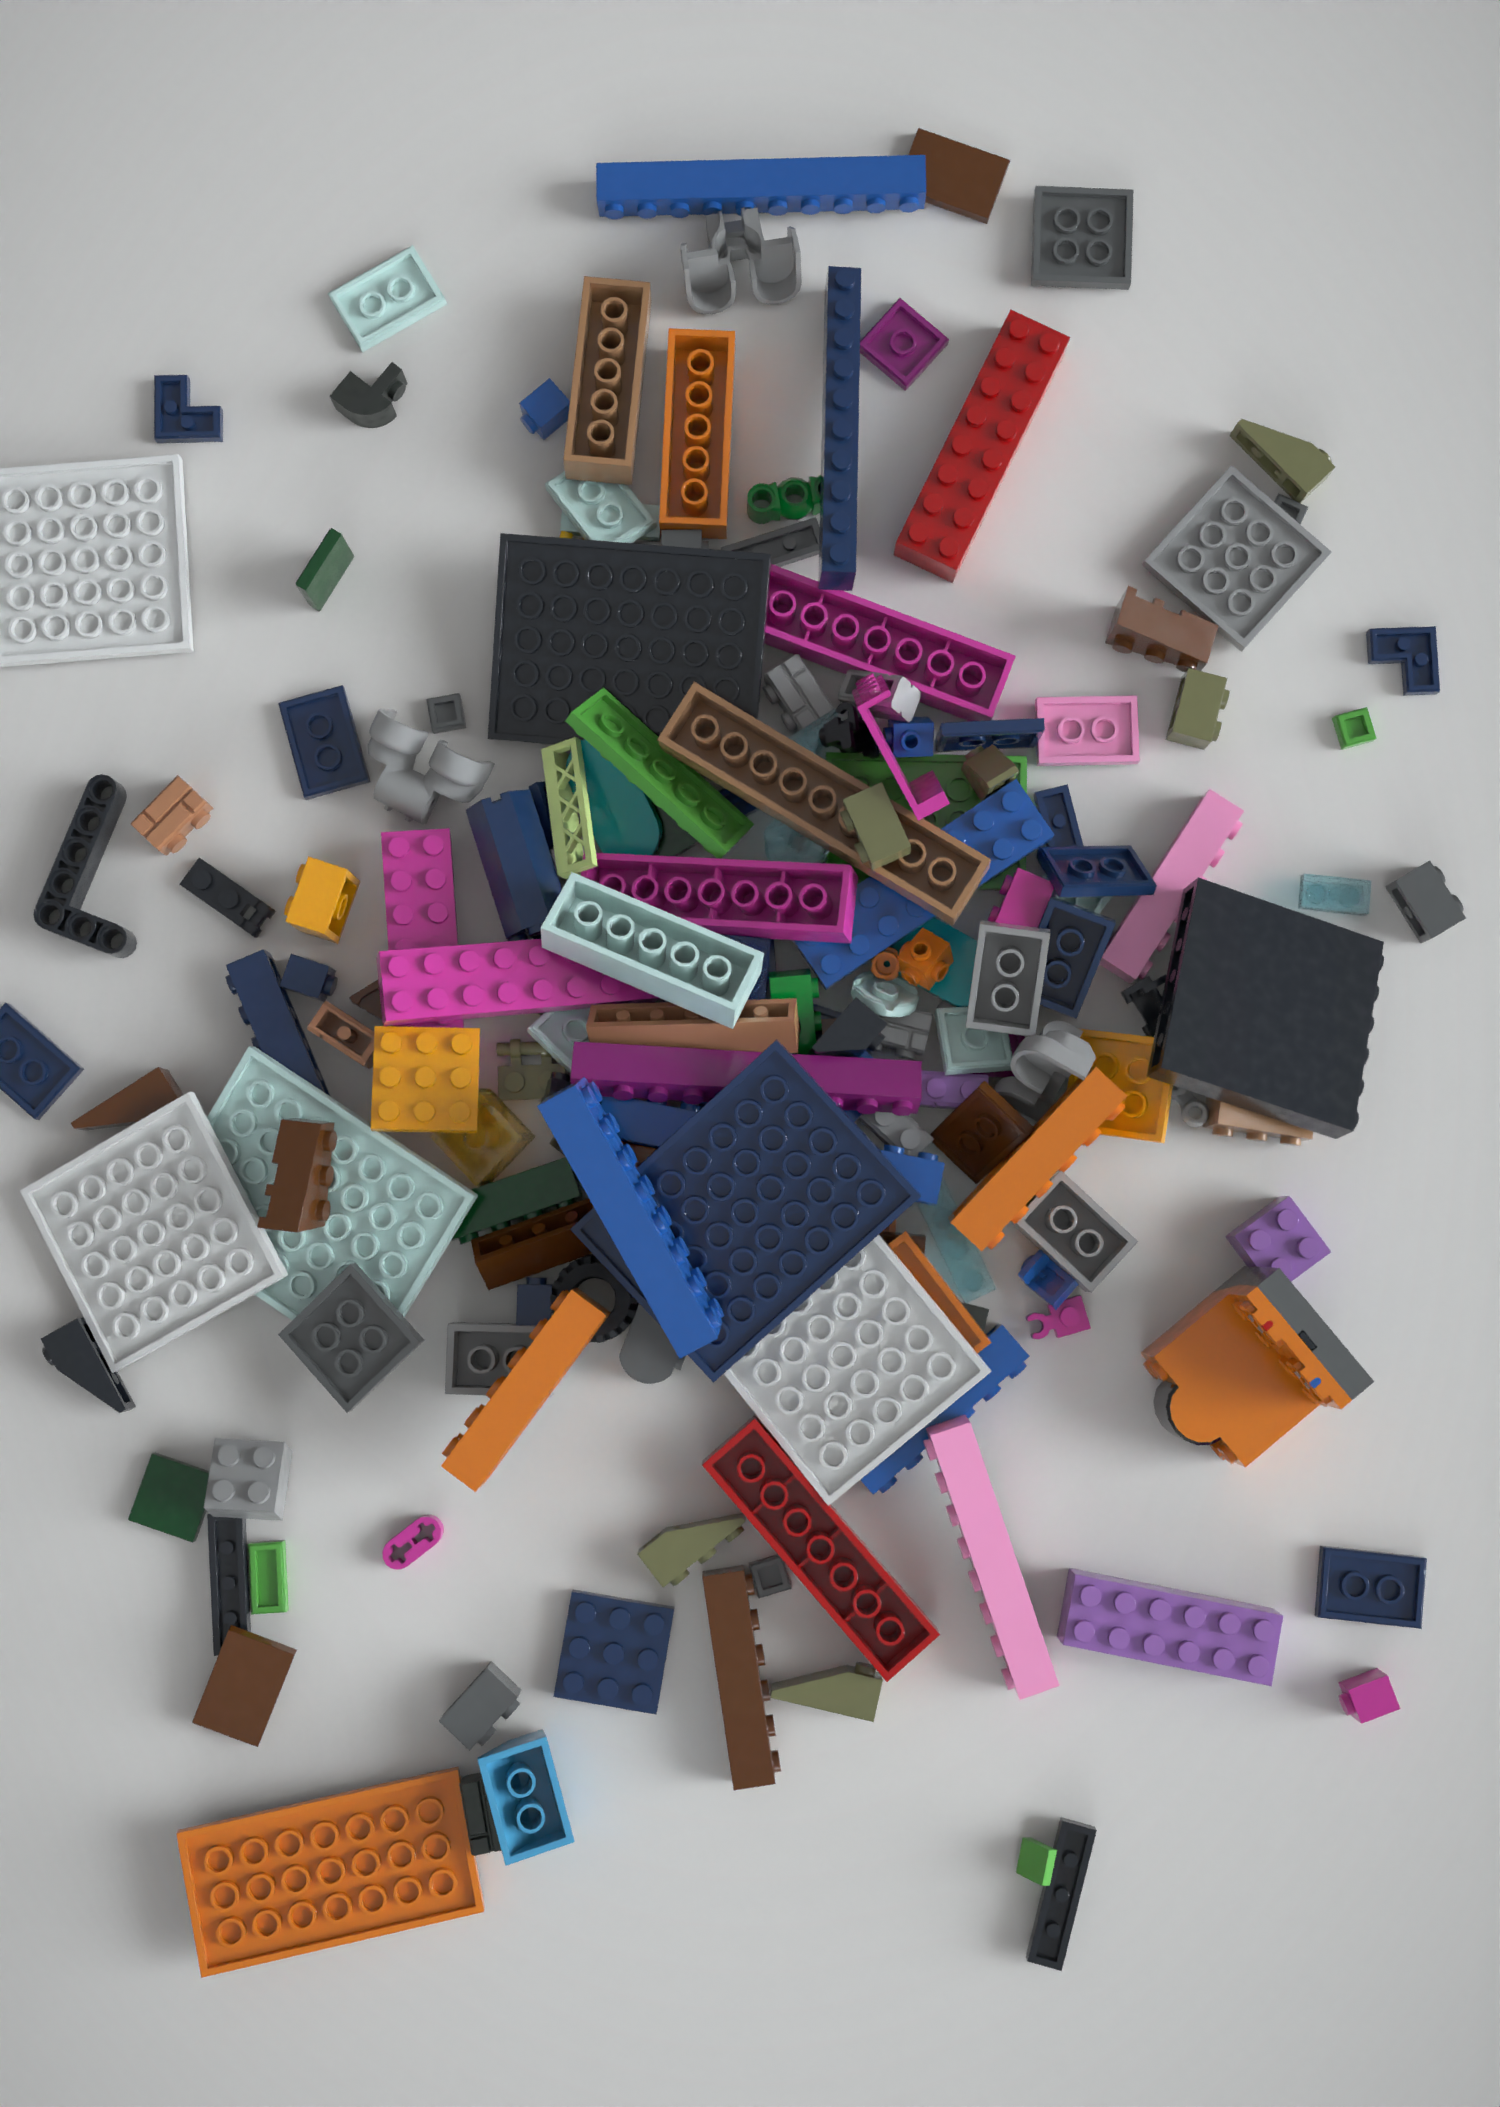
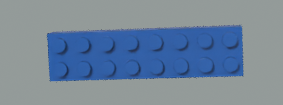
[792,779,1055,991]
[537,1077,724,1359]

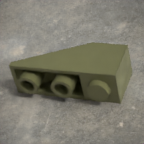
[637,1513,746,1587]

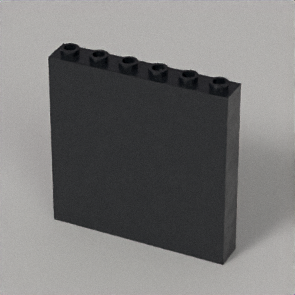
[1147,877,1384,1139]

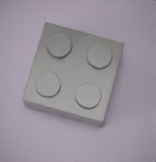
[204,1438,292,1521]

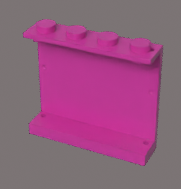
[852,673,950,821]

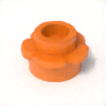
[871,947,901,981]

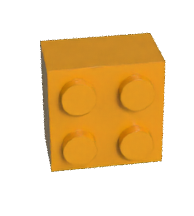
[284,856,360,944]

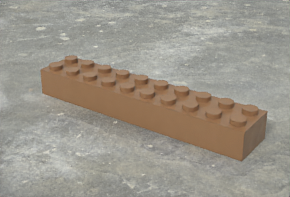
[657,682,991,926]

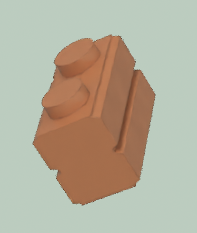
[130,775,213,856]
[307,1001,374,1069]

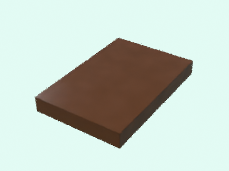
[908,128,1010,224]
[930,1080,1035,1184]
[192,1625,297,1747]

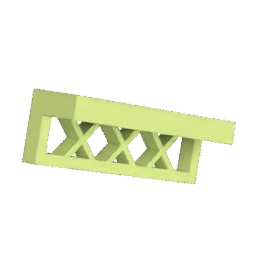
[541,737,598,880]

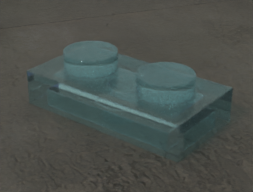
[1298,874,1371,916]

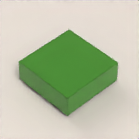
[1332,707,1377,750]
[1016,1837,1057,1886]

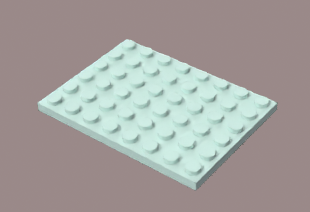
[207,1046,478,1320]

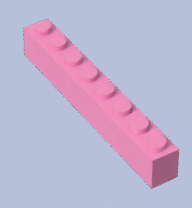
[923,1415,1059,1700]

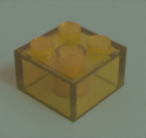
[430,1088,536,1186]

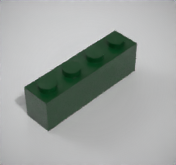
[451,1157,583,1245]

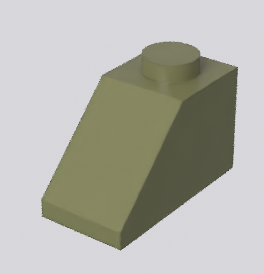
[961,745,1019,802]

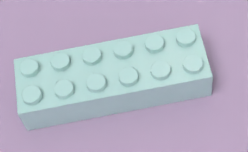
[541,872,764,1029]

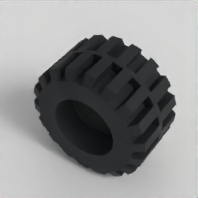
[550,1256,639,1343]

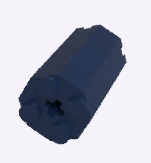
[465,789,562,941]

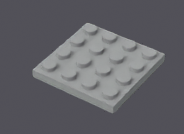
[1142,465,1332,652]

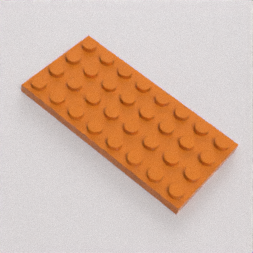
[176,1766,485,1978]

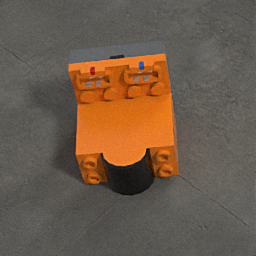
[1141,1266,1374,1467]

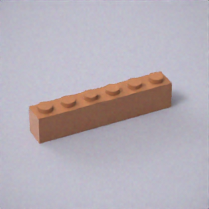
[586,998,800,1053]

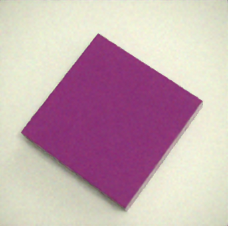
[860,298,949,391]

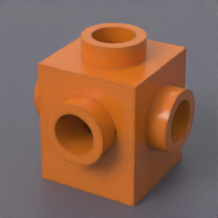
[897,927,954,991]

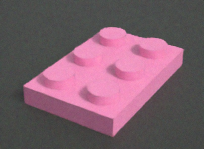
[1035,696,1140,766]

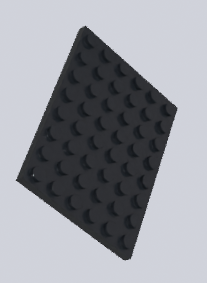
[488,533,772,744]

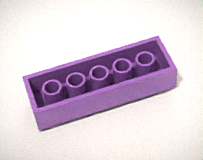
[1057,1568,1283,1686]

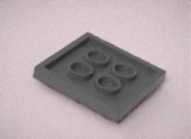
[1031,186,1134,290]
[278,1262,425,1413]

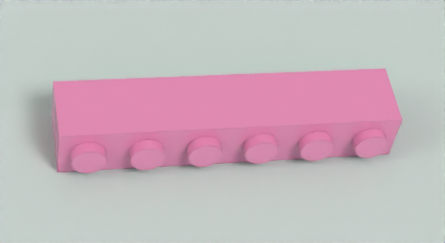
[1099,789,1244,984]

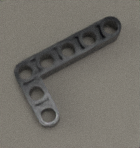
[33,774,137,958]

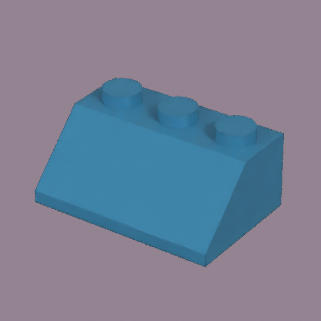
[477,1729,575,1866]

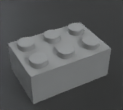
[965,920,1050,1036]
[1010,1171,1138,1293]
[445,1322,554,1397]

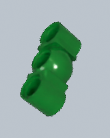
[747,475,821,524]

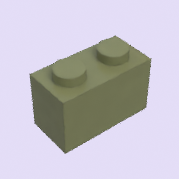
[1165,668,1230,750]
[840,782,911,870]

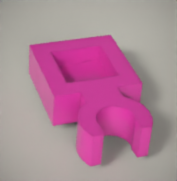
[1025,1295,1091,1339]

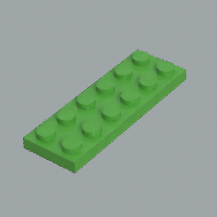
[565,688,754,859]

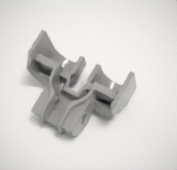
[680,208,802,314]
[368,709,495,824]
[993,1021,1096,1126]

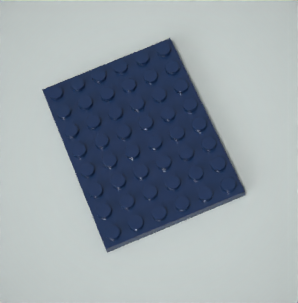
[570,1039,921,1383]

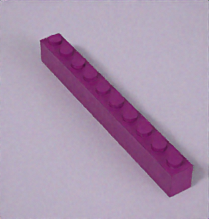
[570,1041,922,1116]

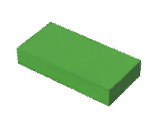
[248,1540,289,1615]

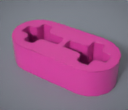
[382,1514,444,1570]

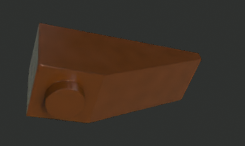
[71,1067,184,1131]

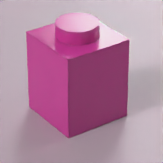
[1338,1668,1401,1724]

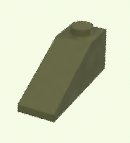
[1229,419,1335,503]
[770,1662,883,1722]

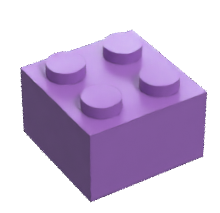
[1225,1196,1331,1282]

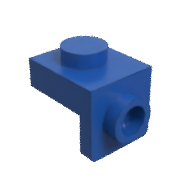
[1018,1250,1079,1310]

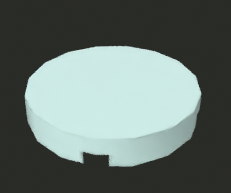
[851,971,919,1017]

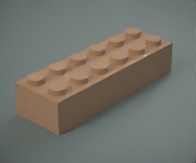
[563,276,651,485]

